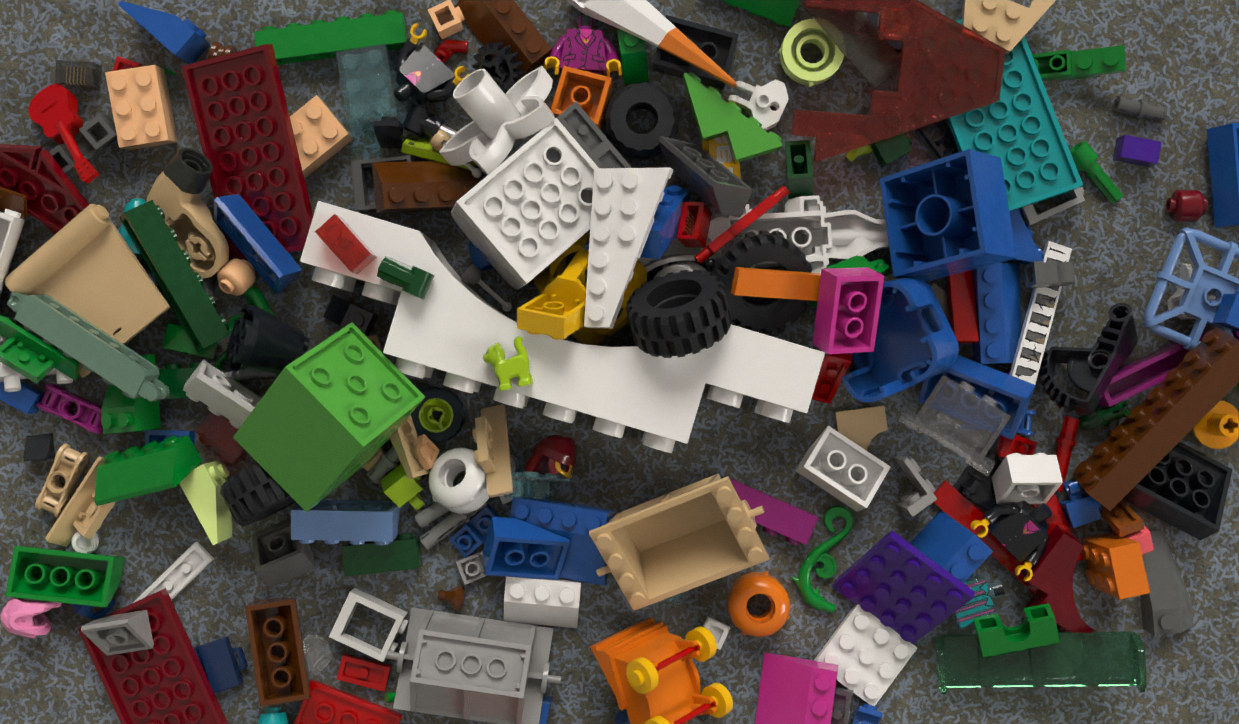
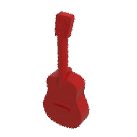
[28,83,99,184]

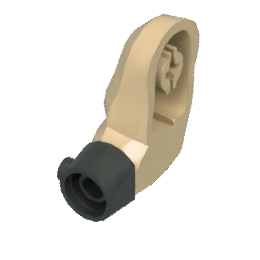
[146,148,229,279]

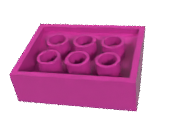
[755,652,839,724]

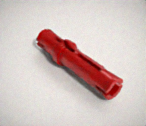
[1055,416,1080,492]

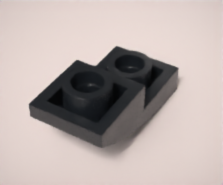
[373,116,406,149]

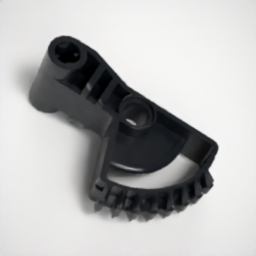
[1039,303,1138,415]

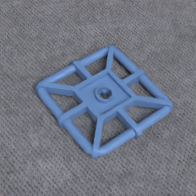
[1142,227,1239,351]

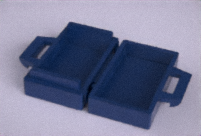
[193,636,248,693]

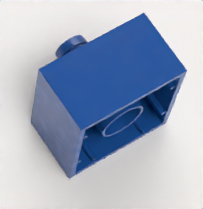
[879,149,1017,281]

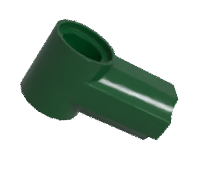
[377,256,435,300]

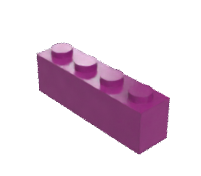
[724,476,819,546]

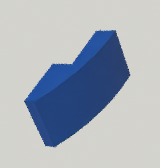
[449,505,500,558]

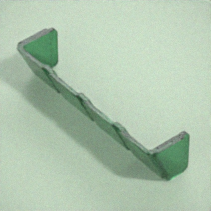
[935,631,1147,694]

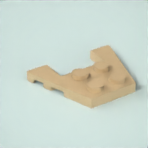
[961,0,1056,55]

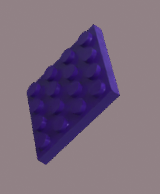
[832,530,975,644]

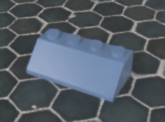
[291,499,401,545]

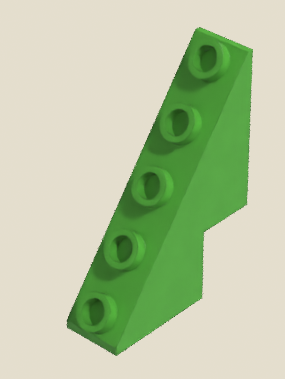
[682,72,782,164]

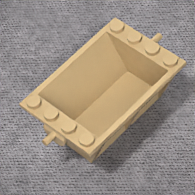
[589,473,770,611]

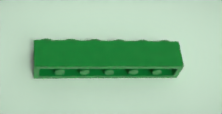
[254,10,409,65]

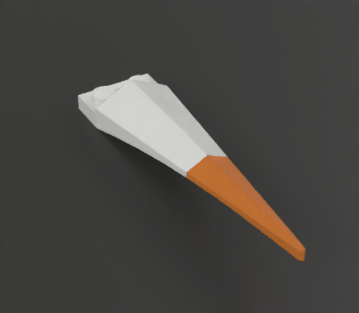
[566,0,737,88]

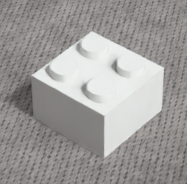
[992,453,1063,504]

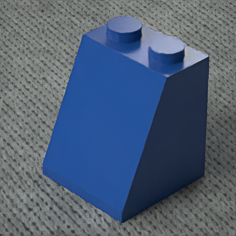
[910,510,993,583]

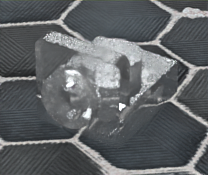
[302,631,333,676]

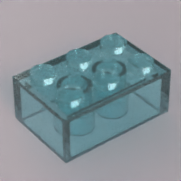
[336,44,402,131]

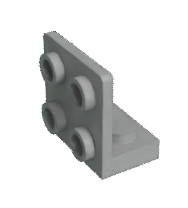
[894,455,937,517]

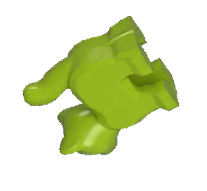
[483,336,533,391]

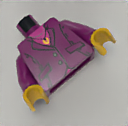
[544,16,622,77]

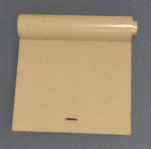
[4,204,170,378]

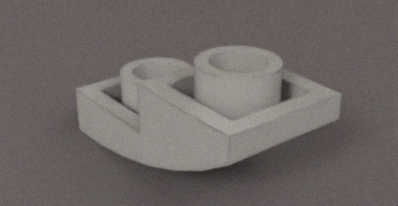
[454,550,490,585]

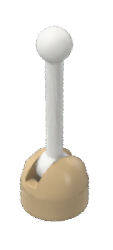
[429,129,482,178]

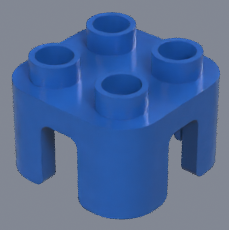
[842,277,959,403]

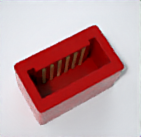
[676,202,712,248]

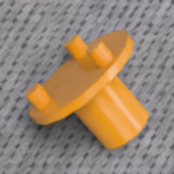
[1192,401,1239,449]

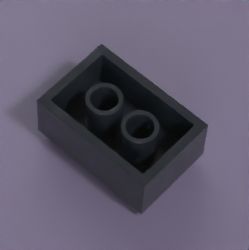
[653,15,739,89]

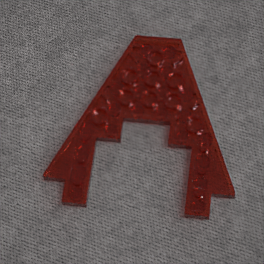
[791,0,1006,161]

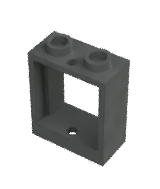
[351,155,414,214]

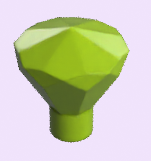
[845,134,873,162]

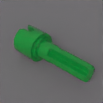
[1070,141,1123,204]

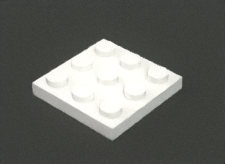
[814,604,917,706]

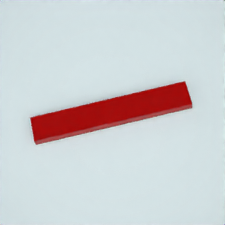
[933,480,1036,594]

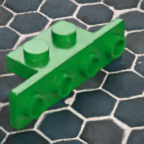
[0,315,79,384]

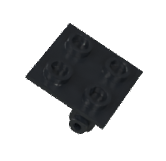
[953,447,1002,511]

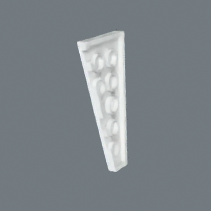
[584,167,673,329]

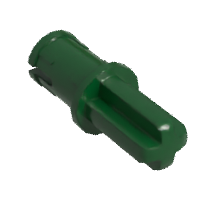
[1079,401,1130,430]

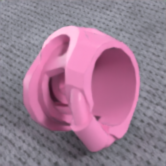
[0,597,62,638]

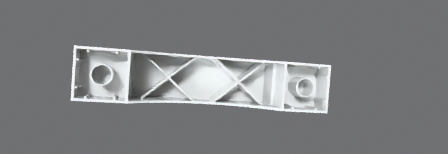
[300,201,825,453]

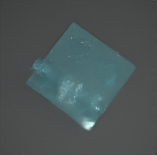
[507,472,570,500]

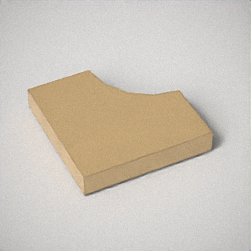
[834,405,888,451]

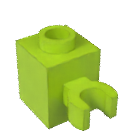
[380,464,425,510]

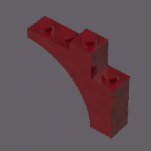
[1021,525,1104,648]

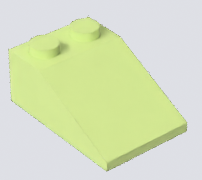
[179,460,232,545]

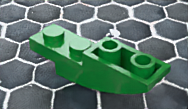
[1032,45,1126,81]

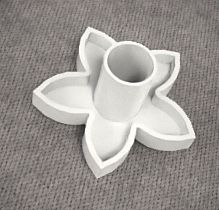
[439,66,555,175]

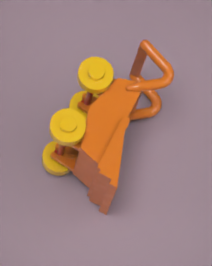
[590,617,733,724]

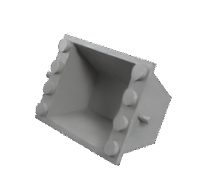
[386,608,561,724]

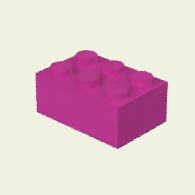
[813,267,884,354]

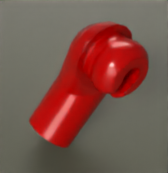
[434,39,469,63]

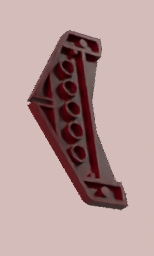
[0,144,89,234]

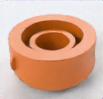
[727,571,790,637]

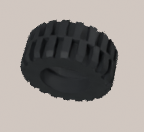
[711,230,812,334]
[626,270,732,358]
[220,462,296,526]

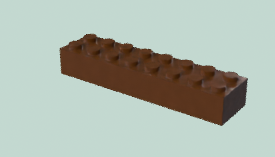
[1072,326,1239,511]

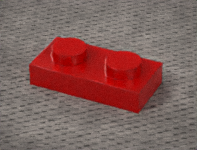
[336,653,392,691]

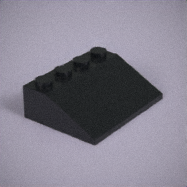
[1123,442,1233,540]

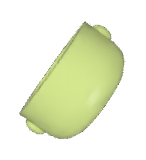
[779,18,845,87]

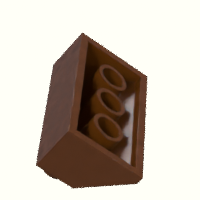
[454,0,552,79]
[372,161,480,214]
[245,598,311,706]

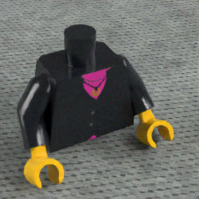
[393,23,469,104]
[970,501,1053,581]

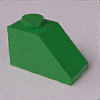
[617,29,649,85]

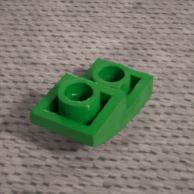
[161,324,218,360]

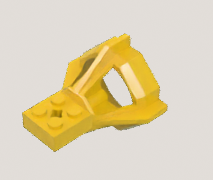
[517,232,647,345]

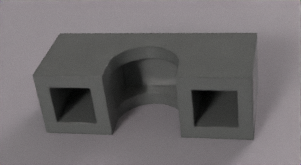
[49,114,117,176]

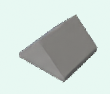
[81,610,154,656]

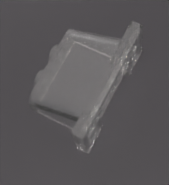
[899,375,1011,477]

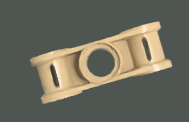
[35,443,90,518]

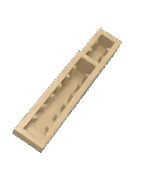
[366,335,429,479]

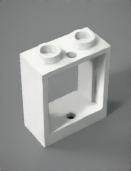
[329,588,409,662]

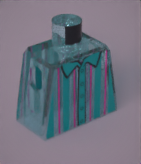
[951,574,1005,629]

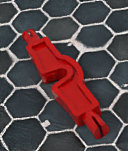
[694,185,790,265]

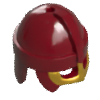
[523,435,576,482]

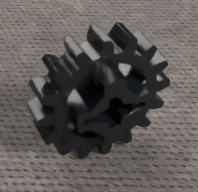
[472,41,524,94]

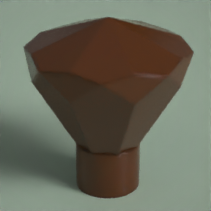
[438,587,465,610]

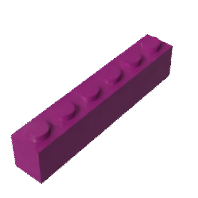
[1098,324,1239,407]

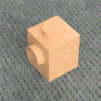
[428,0,465,39]

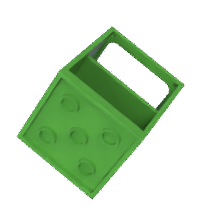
[233,322,425,512]

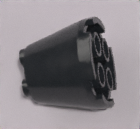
[225,304,309,380]

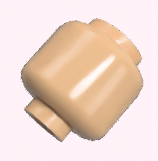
[217,259,256,296]

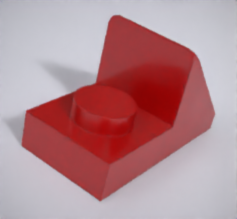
[995,435,1037,458]

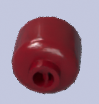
[1165,190,1207,222]

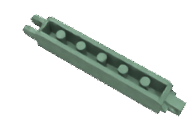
[7,292,170,402]

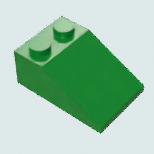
[101,354,161,434]

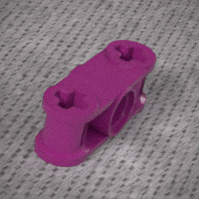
[36,383,103,434]

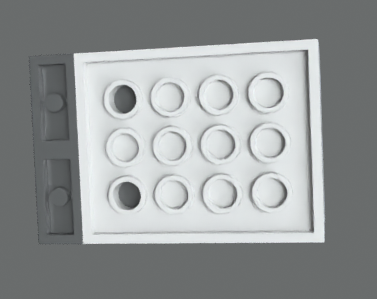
[451,102,632,290]

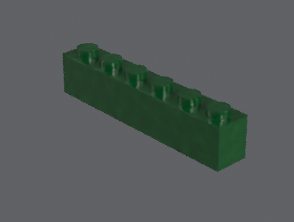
[120,200,230,352]

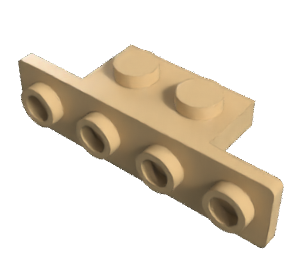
[472,404,513,498]
[45,456,115,547]

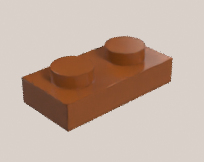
[1100,499,1144,537]

